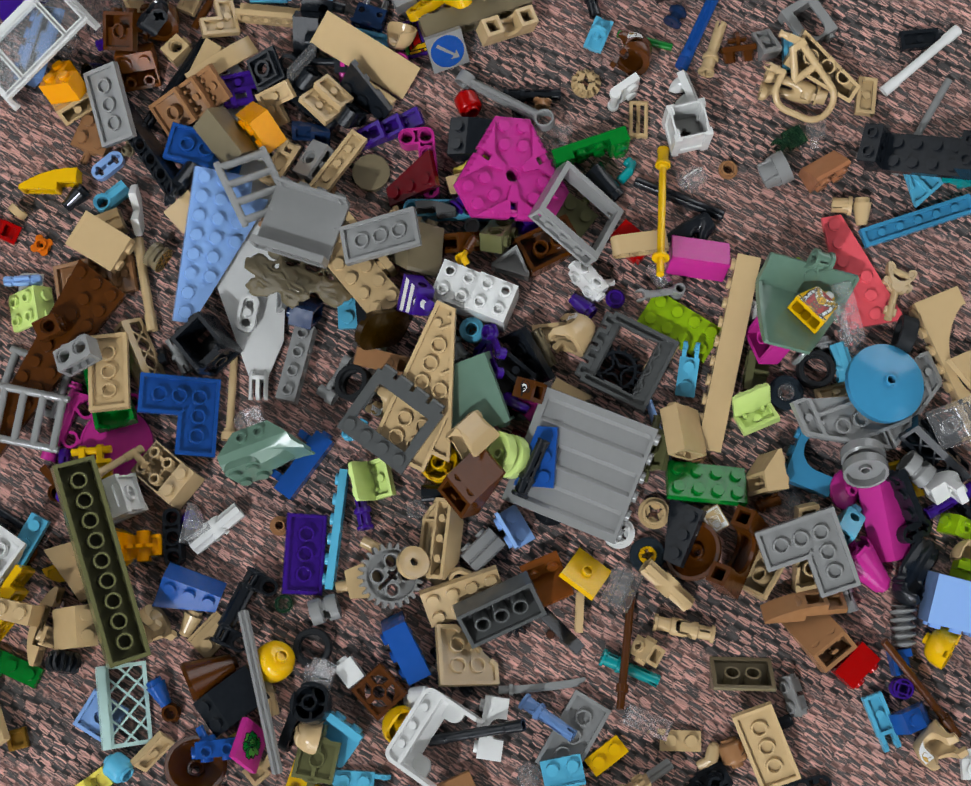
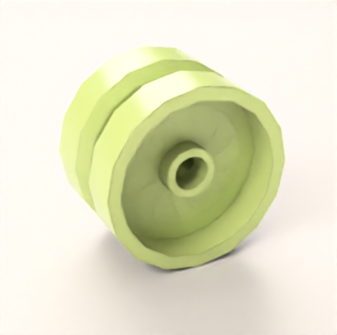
[486,430,530,479]

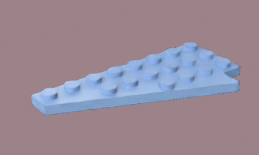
[172,166,268,323]

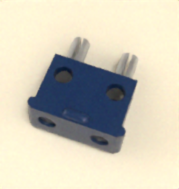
[350,0,389,33]

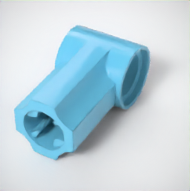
[93,180,129,213]
[829,341,851,383]

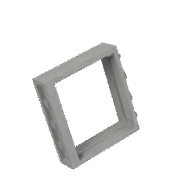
[528,160,624,267]

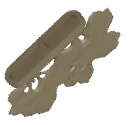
[245,251,353,309]

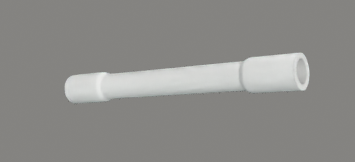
[879,25,962,97]

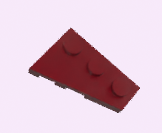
[386,149,440,207]

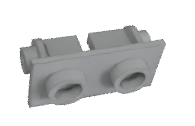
[778,673,809,717]

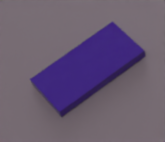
[281,513,327,596]

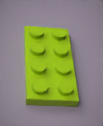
[637,296,720,363]

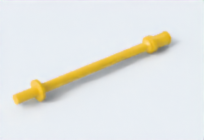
[652,146,671,277]

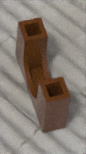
[705,505,769,600]

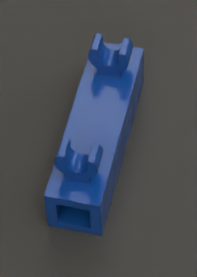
[271,429,335,501]

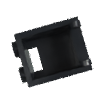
[170,312,243,377]

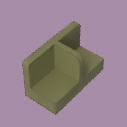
[740,350,770,392]

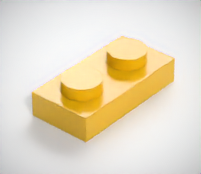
[584,734,629,777]

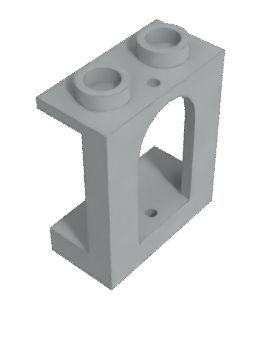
[777,0,838,44]

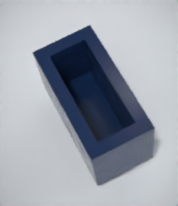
[286,296,324,330]

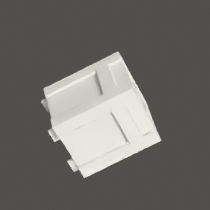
[661,97,714,158]
[102,473,149,525]

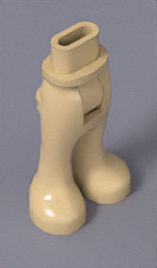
[757,65,828,106]

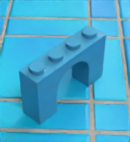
[785,426,845,499]

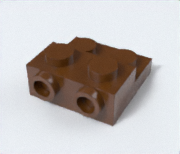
[103,7,143,52]

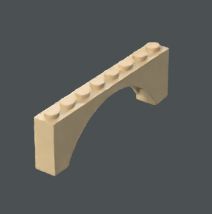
[909,286,971,445]

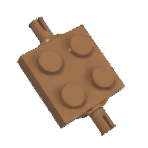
[70,112,112,166]

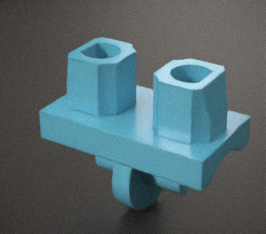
[583,15,614,54]

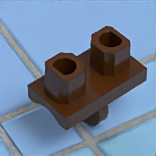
[719,31,757,64]

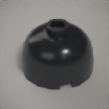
[289,681,333,725]

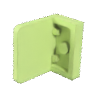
[9,285,54,333]
[732,382,780,436]
[348,458,397,501]

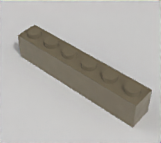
[418,0,532,38]

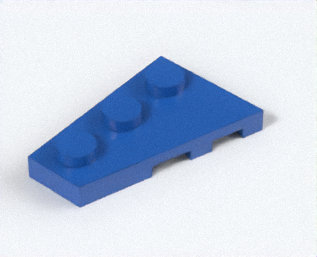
[514,426,559,488]

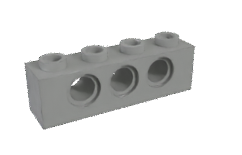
[275,326,318,405]

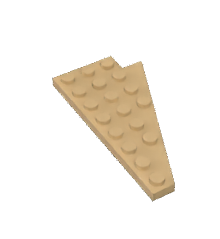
[376,300,456,472]

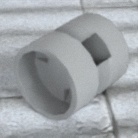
[896,450,936,488]
[307,593,342,626]

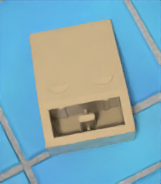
[131,440,205,510]

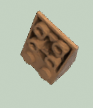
[781,615,858,673]

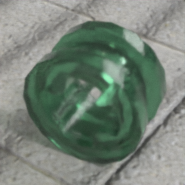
[274,595,294,613]

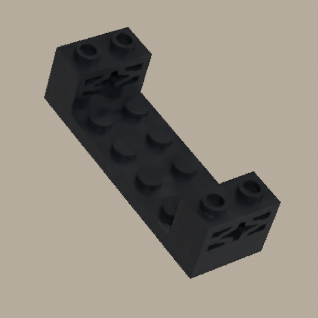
[856,123,971,180]

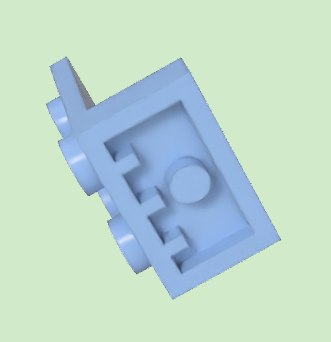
[493,504,536,551]

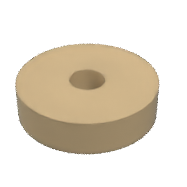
[396,546,429,580]

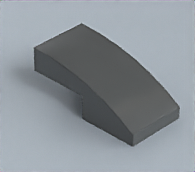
[415,200,457,219]

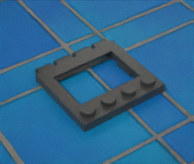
[574,311,680,413]
[336,364,445,474]

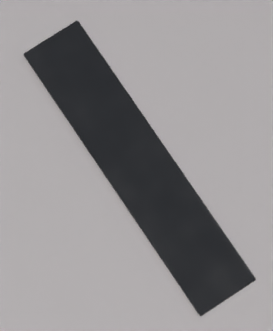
[540,607,585,655]

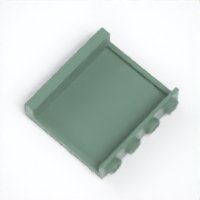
[452,351,515,446]

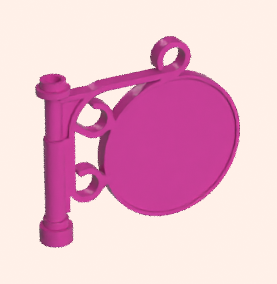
[40,381,154,475]

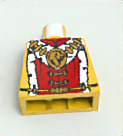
[787,286,837,334]

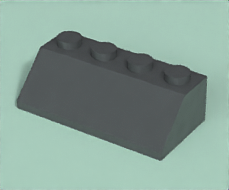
[453,571,547,649]

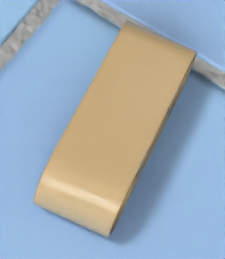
[610,230,669,259]

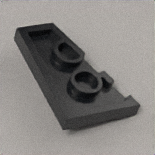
[340,59,393,121]
[499,326,556,383]

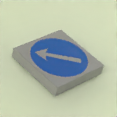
[423,26,470,74]

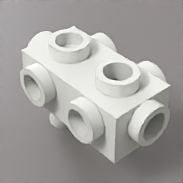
[568,260,615,303]

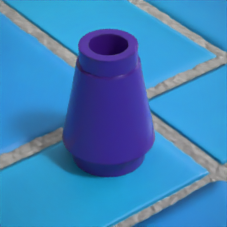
[568,293,598,319]

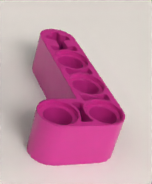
[398,127,440,199]

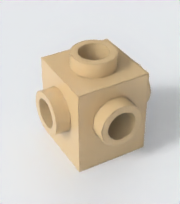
[630,634,666,668]

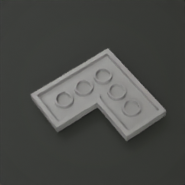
[754,506,861,598]

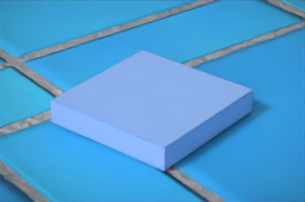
[73,688,130,742]

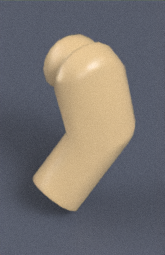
[696,742,720,770]

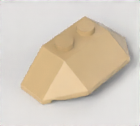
[419,497,464,580]

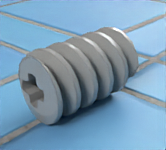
[890,605,917,648]

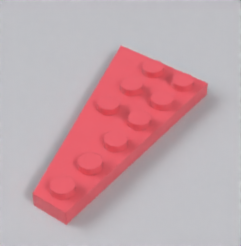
[821,214,903,331]

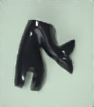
[667,212,716,253]

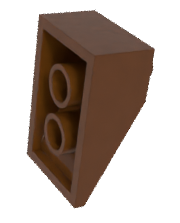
[513,214,578,279]

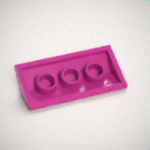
[857,480,911,563]

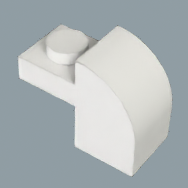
[923,470,969,505]

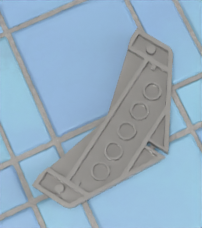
[789,350,942,451]

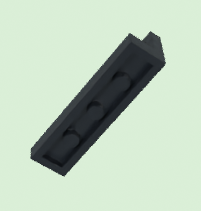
[899,414,971,483]

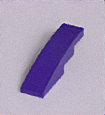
[356,106,426,152]

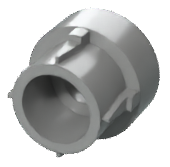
[756,150,795,189]

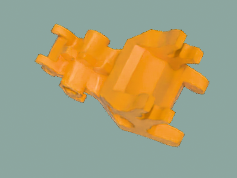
[115,528,162,566]

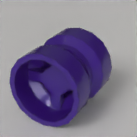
[888,678,914,699]

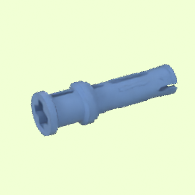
[518,693,577,742]

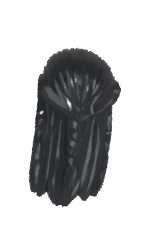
[891,538,939,606]

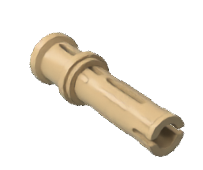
[698,20,727,78]

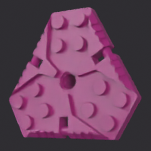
[453,116,569,222]

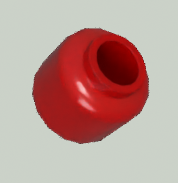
[454,89,482,117]

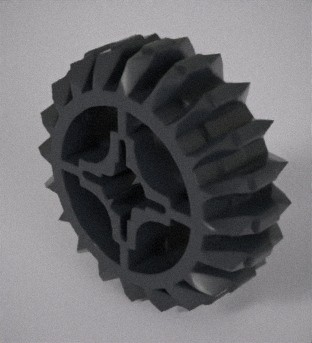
[595,345,643,396]

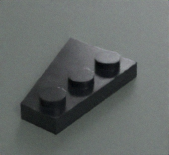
[663,499,707,568]

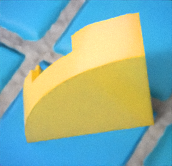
[42,565,66,582]

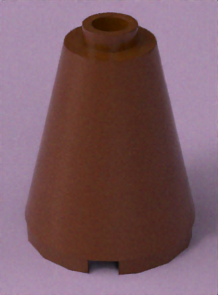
[179,654,239,702]

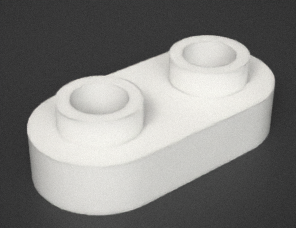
[235,293,260,333]

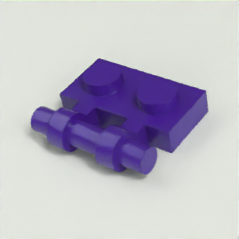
[221,70,258,110]

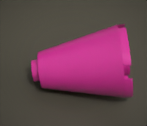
[848,536,891,593]

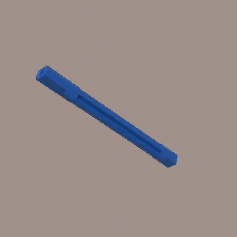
[675,0,719,71]

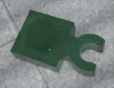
[770,124,808,152]

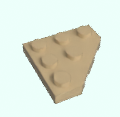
[435,624,500,687]

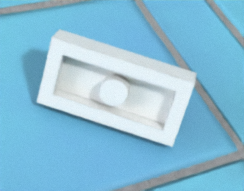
[668,70,699,106]

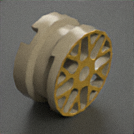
[143,242,172,272]

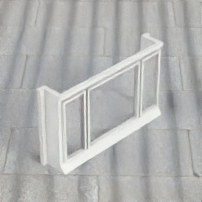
[0,0,101,111]

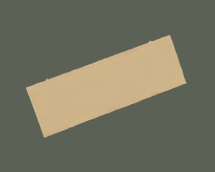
[310,10,421,99]

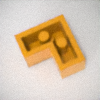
[38,60,87,104]
[235,101,287,154]

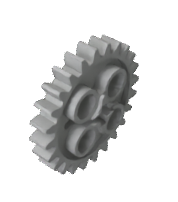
[357,542,423,609]

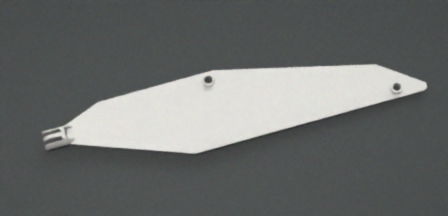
[216,46,286,400]

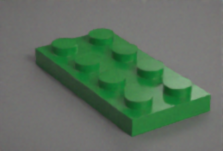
[665,460,748,507]

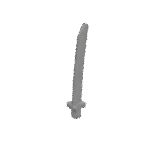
[498,677,586,696]

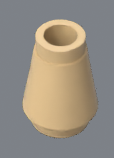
[852,197,872,226]
[179,610,204,638]

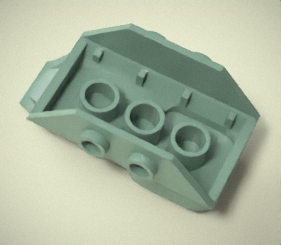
[217,420,315,486]

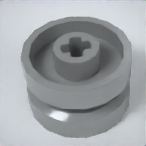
[840,438,889,488]

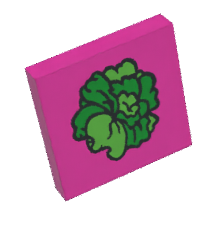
[229,717,266,774]

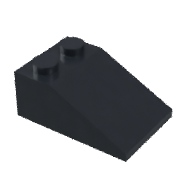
[447,117,492,162]
[193,664,270,738]

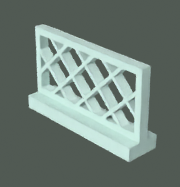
[95,660,152,751]

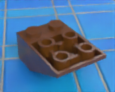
[437,449,506,519]

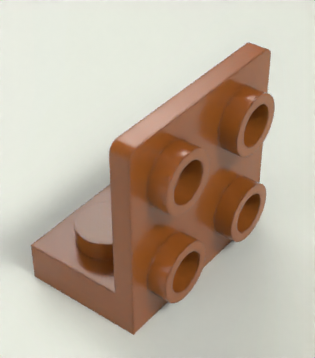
[519,551,574,607]

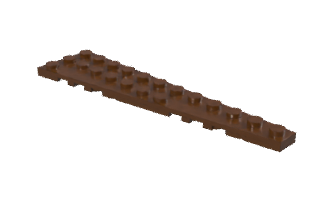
[0,259,127,457]

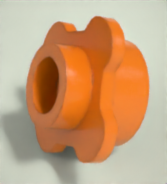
[30,235,53,256]

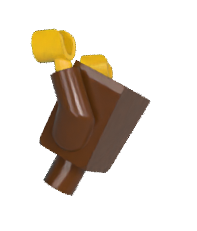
[442,231,480,266]

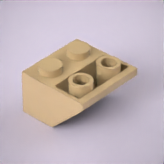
[746,448,789,497]

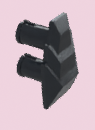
[686,761,734,786]

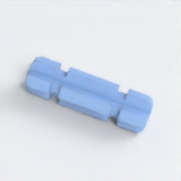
[3,274,43,287]

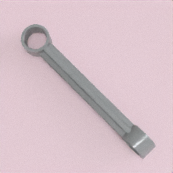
[455,69,555,132]

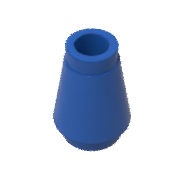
[146,676,172,708]

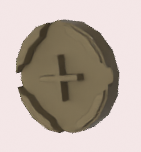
[352,154,390,192]

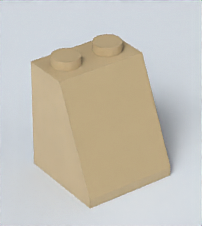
[65,210,136,274]
[52,604,99,650]

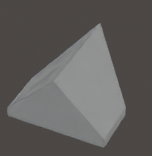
[491,245,530,281]

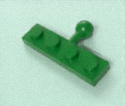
[0,649,45,689]

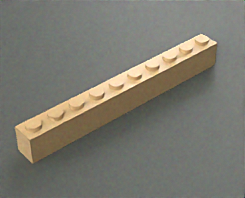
[699,253,761,453]

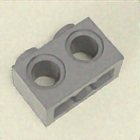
[53,333,103,377]

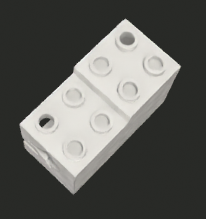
[433,259,519,333]

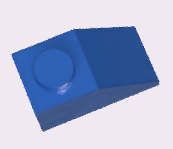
[888,701,931,735]

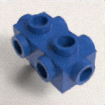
[191,725,235,763]

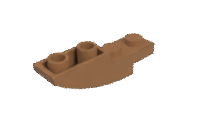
[353,346,410,375]
[760,589,848,624]

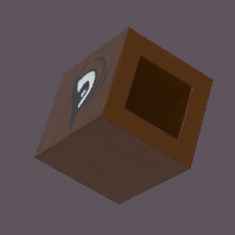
[512,376,547,404]

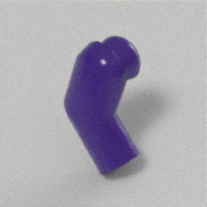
[503,392,529,414]

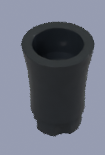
[585,161,624,202]

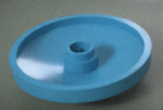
[845,344,924,424]

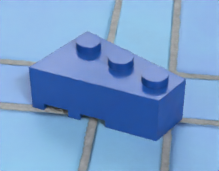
[152,562,227,613]
[380,611,431,685]

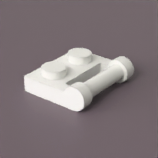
[607,72,640,112]

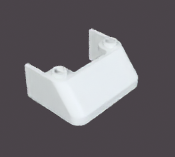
[385,688,485,786]

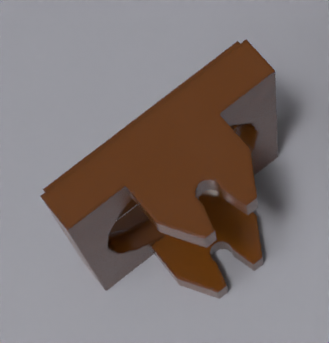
[351,662,408,721]

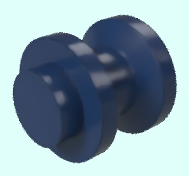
[663,4,687,29]

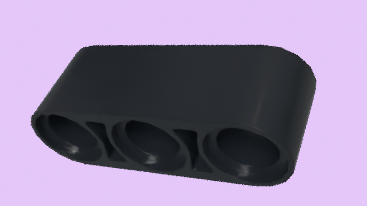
[162,508,186,566]

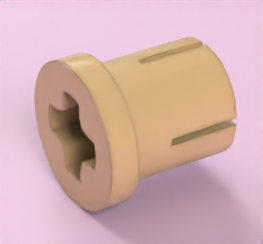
[831,196,853,216]

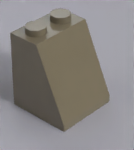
[389,216,444,277]

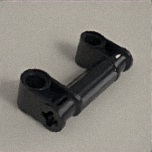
[136,0,169,37]
[295,66,370,129]
[209,566,278,653]

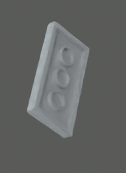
[83,61,137,148]
[339,206,422,266]
[535,689,611,765]

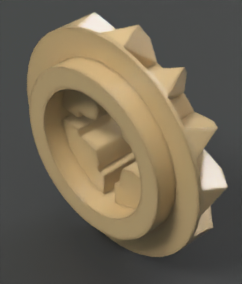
[571,68,601,98]
[638,497,669,529]

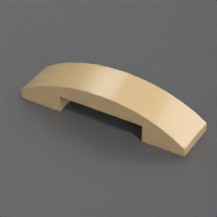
[184,36,258,78]
[27,586,66,666]

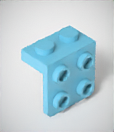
[323,711,365,768]

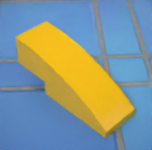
[18,167,83,195]

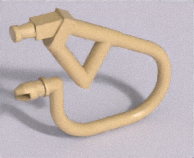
[764,29,837,123]

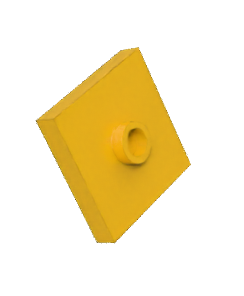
[559,547,612,601]

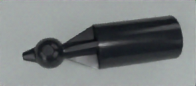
[164,161,197,206]

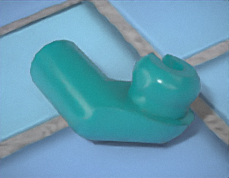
[616,157,637,185]

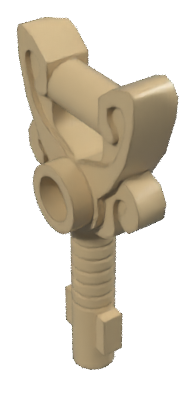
[882,261,918,321]

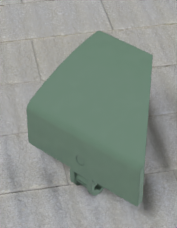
[755,248,859,354]

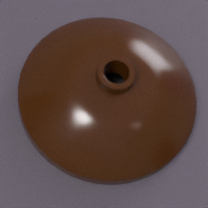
[666,522,722,581]
[164,735,227,786]

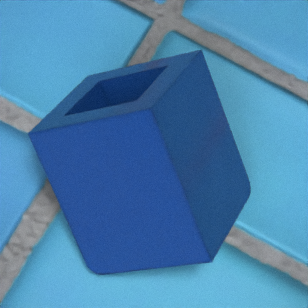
[886,648,913,676]

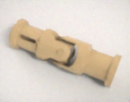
[652,613,716,644]

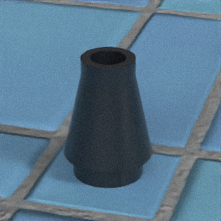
[62,183,91,211]

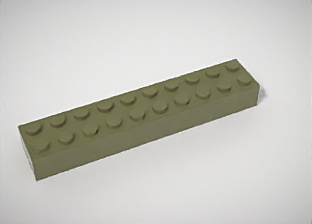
[50,455,151,668]

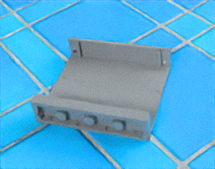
[249,176,351,269]

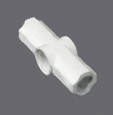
[187,503,245,555]

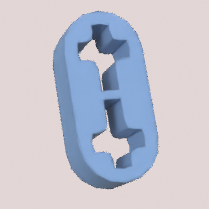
[91,151,125,182]

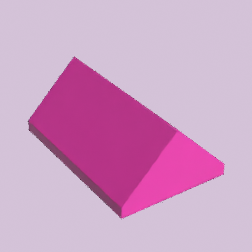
[665,235,730,282]

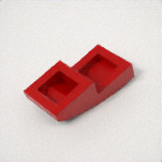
[0,219,23,245]

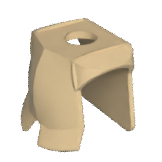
[446,410,500,460]

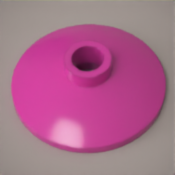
[830,470,859,509]

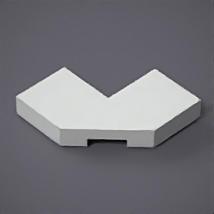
[128,184,145,237]

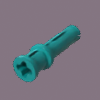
[598,648,661,688]

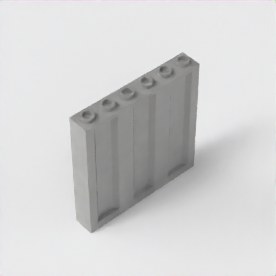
[502,387,662,544]

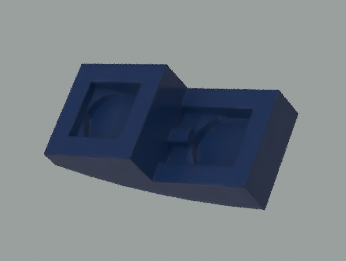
[292,121,330,146]

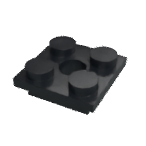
[246,45,287,93]

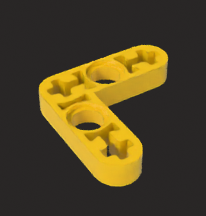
[406,0,472,22]

